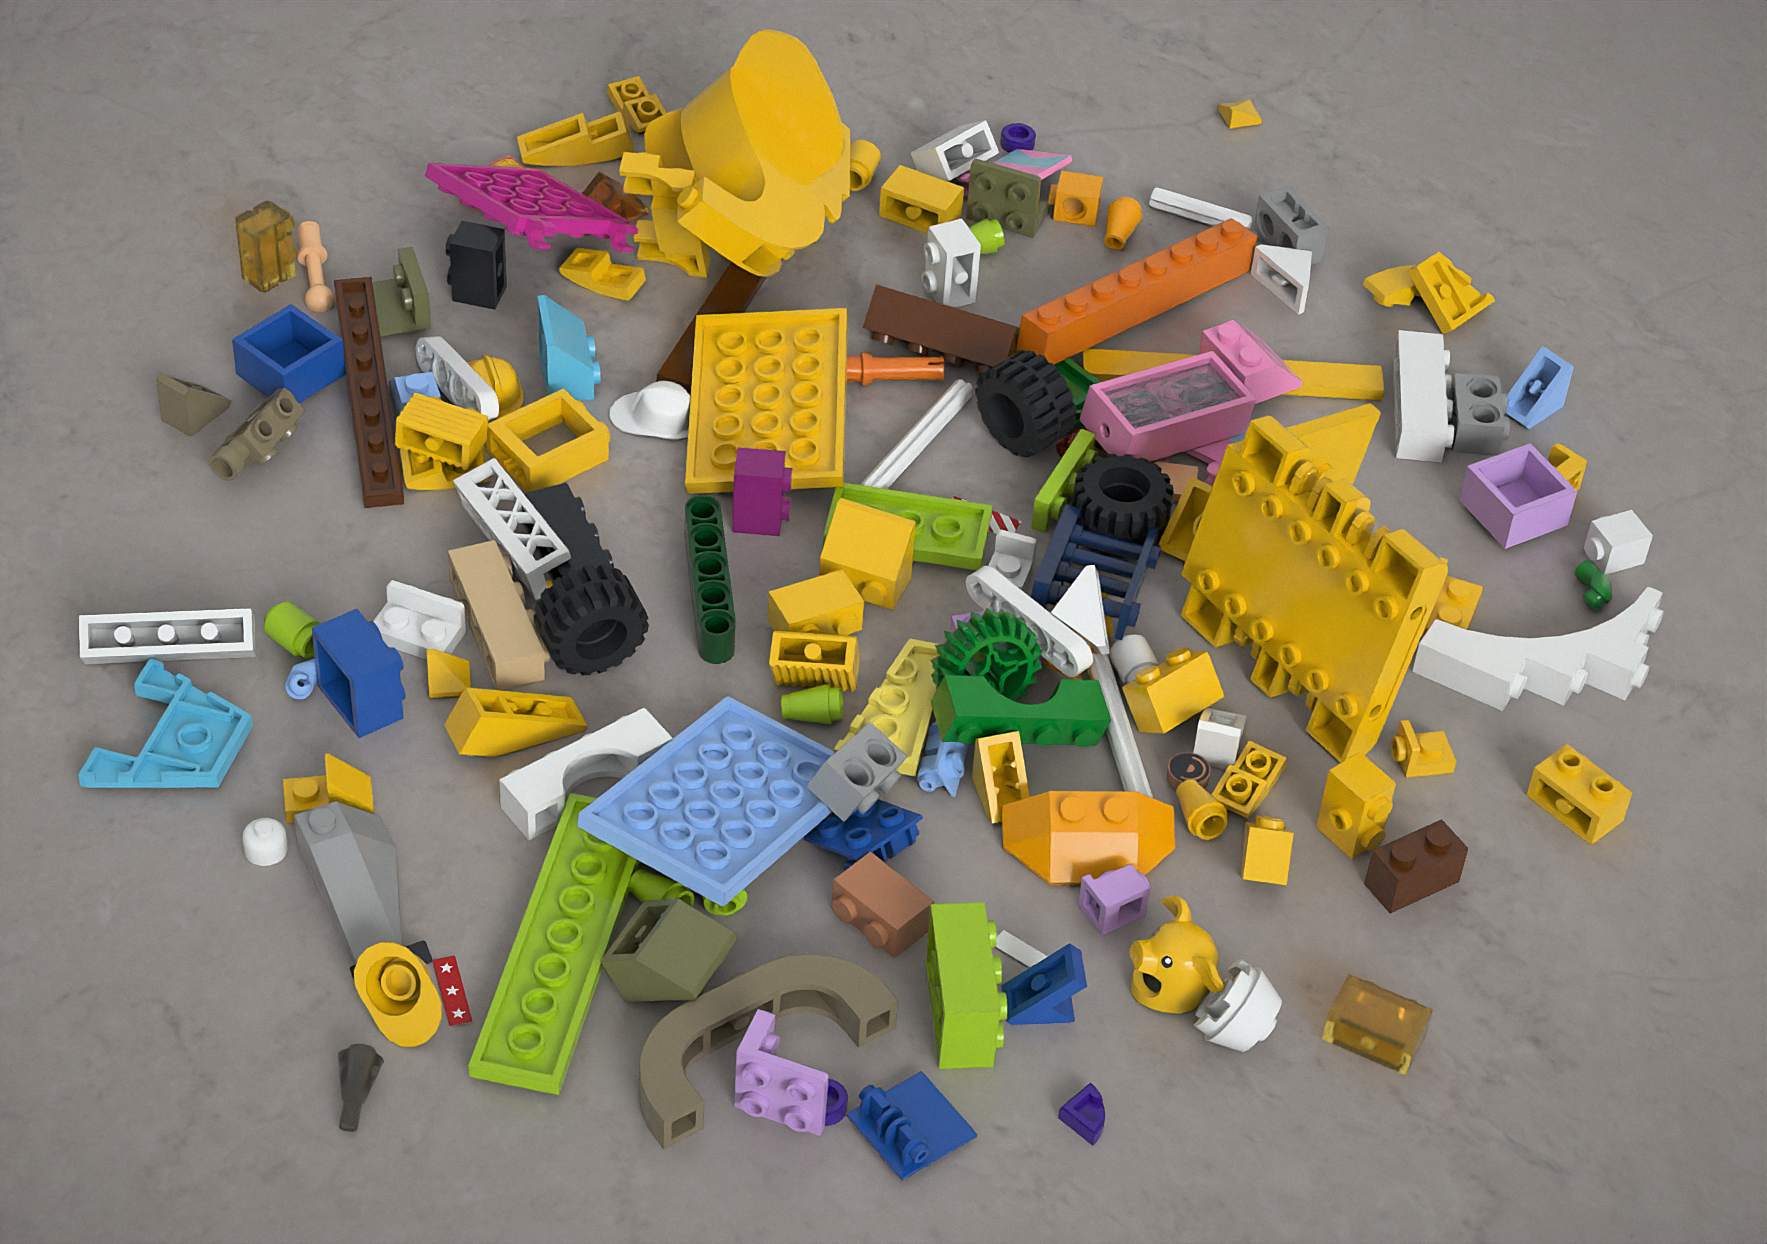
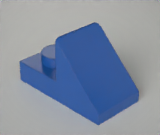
[1001,943,1087,1025]

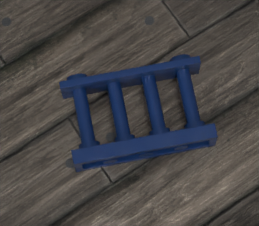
[1031,505,1161,641]

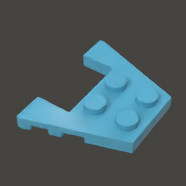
[78,658,253,788]

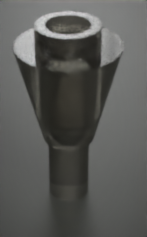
[337,1044,384,1132]

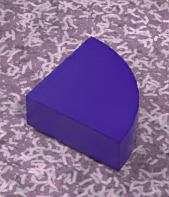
[1058,1082,1105,1146]

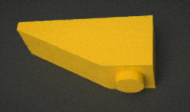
[444,687,588,757]

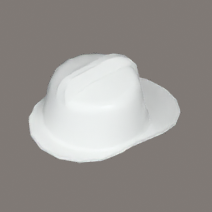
[609,381,691,440]

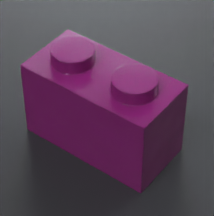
[732,447,792,536]

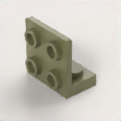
[966,159,1048,238]
[372,247,431,337]

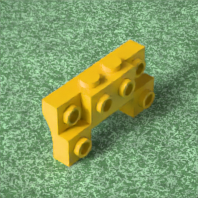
[619,152,711,278]

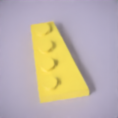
[833,639,940,777]

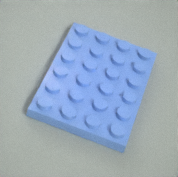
[577,696,835,907]

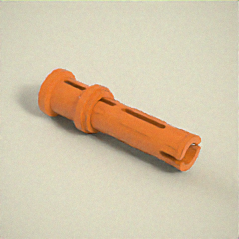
[847,352,944,386]

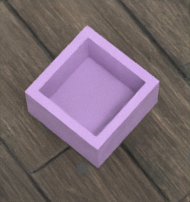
[1459,443,1577,549]

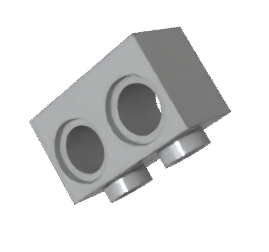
[1253,186,1329,264]
[1448,373,1510,455]
[806,722,908,822]

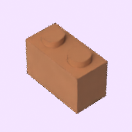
[831,852,934,958]

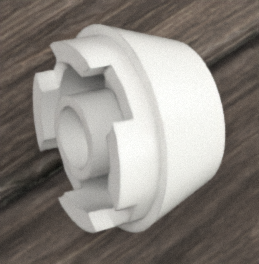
[1194,959,1282,1052]

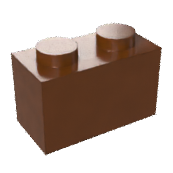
[1364,819,1468,914]

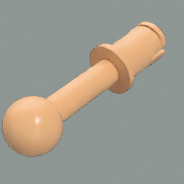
[297,221,335,312]

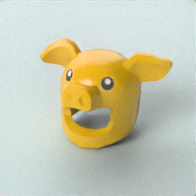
[1129,896,1225,1014]

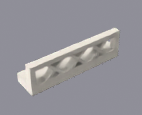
[453,458,571,600]

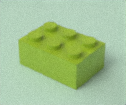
[925,902,1007,1069]

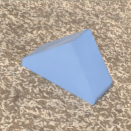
[1506,346,1574,429]

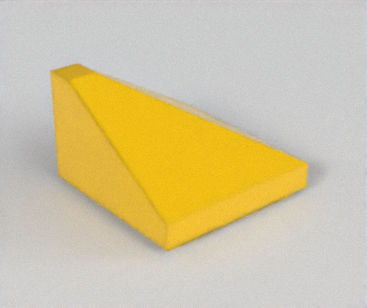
[1217,99,1262,129]
[427,649,471,698]

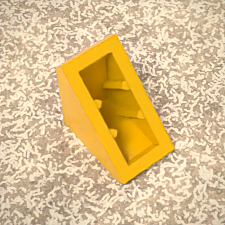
[971,731,1030,824]

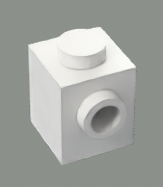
[1584,510,1653,575]

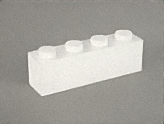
[1392,330,1454,463]
[79,608,256,664]

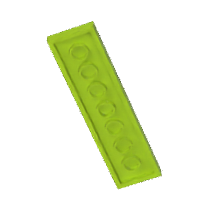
[468,793,640,1095]

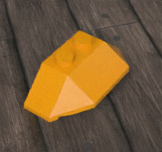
[1001,791,1175,885]

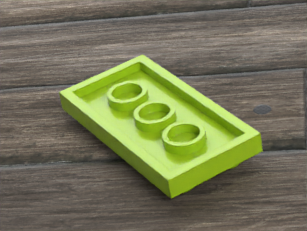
[823,483,993,570]

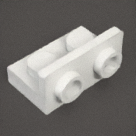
[373,580,466,660]

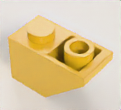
[1241,815,1294,885]

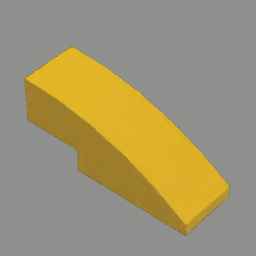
[517,111,635,166]

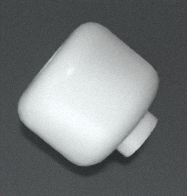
[242,818,288,866]

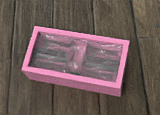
[1079,351,1257,462]

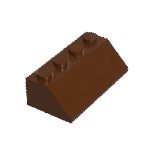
[863,284,1020,373]

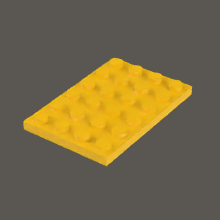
[685,308,848,494]

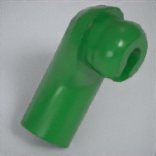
[1574,560,1612,610]

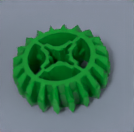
[930,608,1042,701]

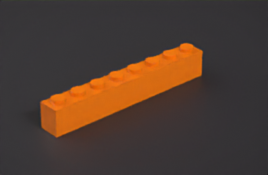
[1016,218,1257,364]

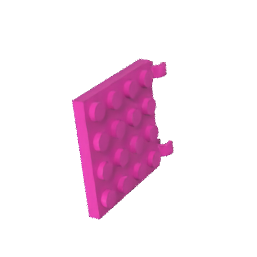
[425,163,638,252]

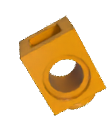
[1048,170,1104,227]

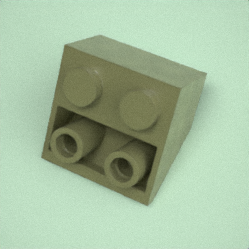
[601,899,738,1002]

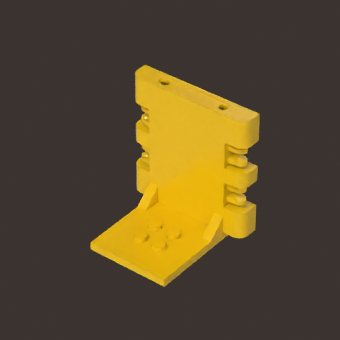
[1180,403,1448,763]

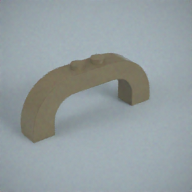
[640,954,898,1149]

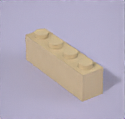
[448,540,550,691]

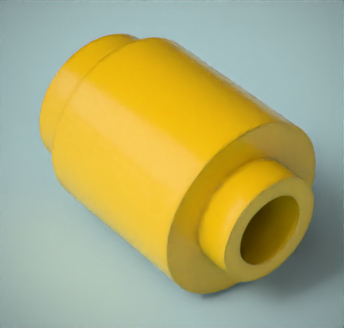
[850,140,881,191]

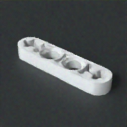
[416,336,499,423]
[966,565,1093,677]

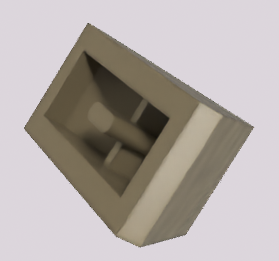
[156,372,232,437]

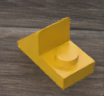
[283,753,374,823]

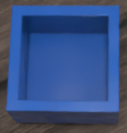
[232,304,346,403]
[312,609,406,738]

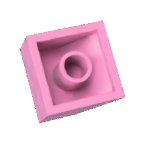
[1199,320,1302,404]

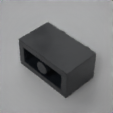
[445,221,507,310]

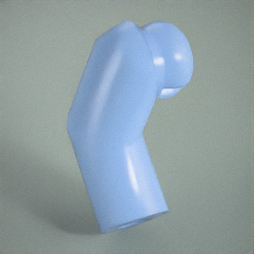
[285,659,317,699]

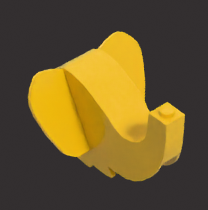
[644,29,850,277]

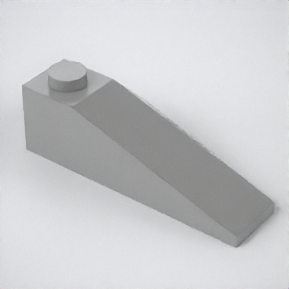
[294,801,402,965]

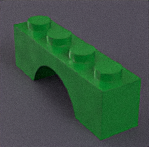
[931,675,1111,747]

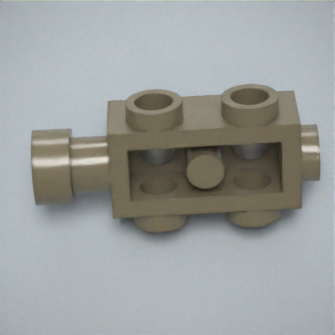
[208,387,305,481]

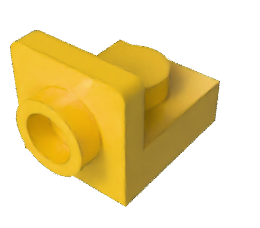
[1548,443,1587,491]
[1391,720,1457,778]

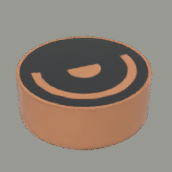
[1167,752,1211,790]

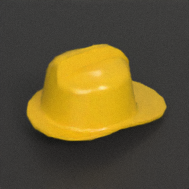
[467,354,524,419]
[354,942,442,1047]

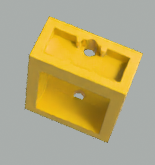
[486,388,611,493]

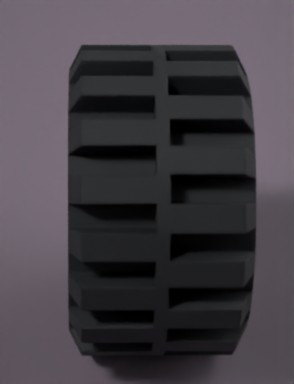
[975,350,1076,457]
[1072,454,1174,555]
[533,564,649,676]

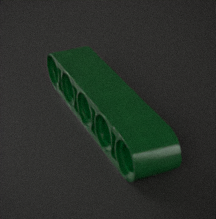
[684,495,736,664]

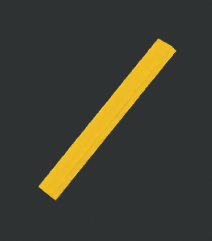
[1082,348,1385,400]

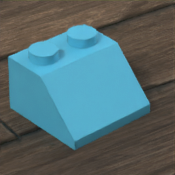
[537,295,601,401]

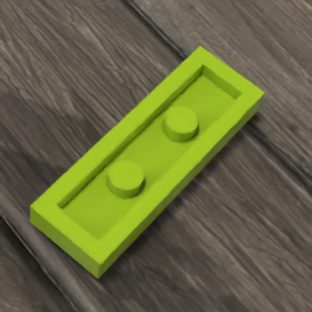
[1031,429,1098,533]

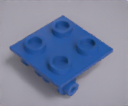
[804,799,923,871]
[846,1071,978,1181]

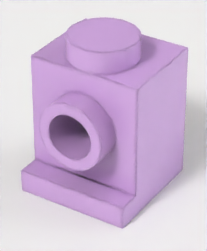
[1078,864,1151,935]

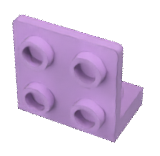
[734,1009,829,1136]

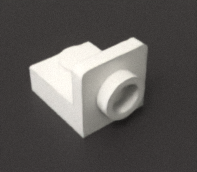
[989,530,1037,592]

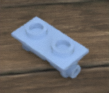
[917,722,971,797]

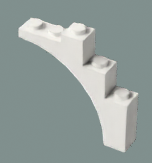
[1412,587,1664,711]

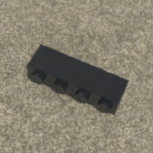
[522,483,614,581]

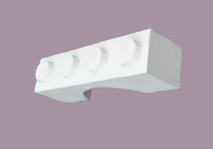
[499,707,673,840]

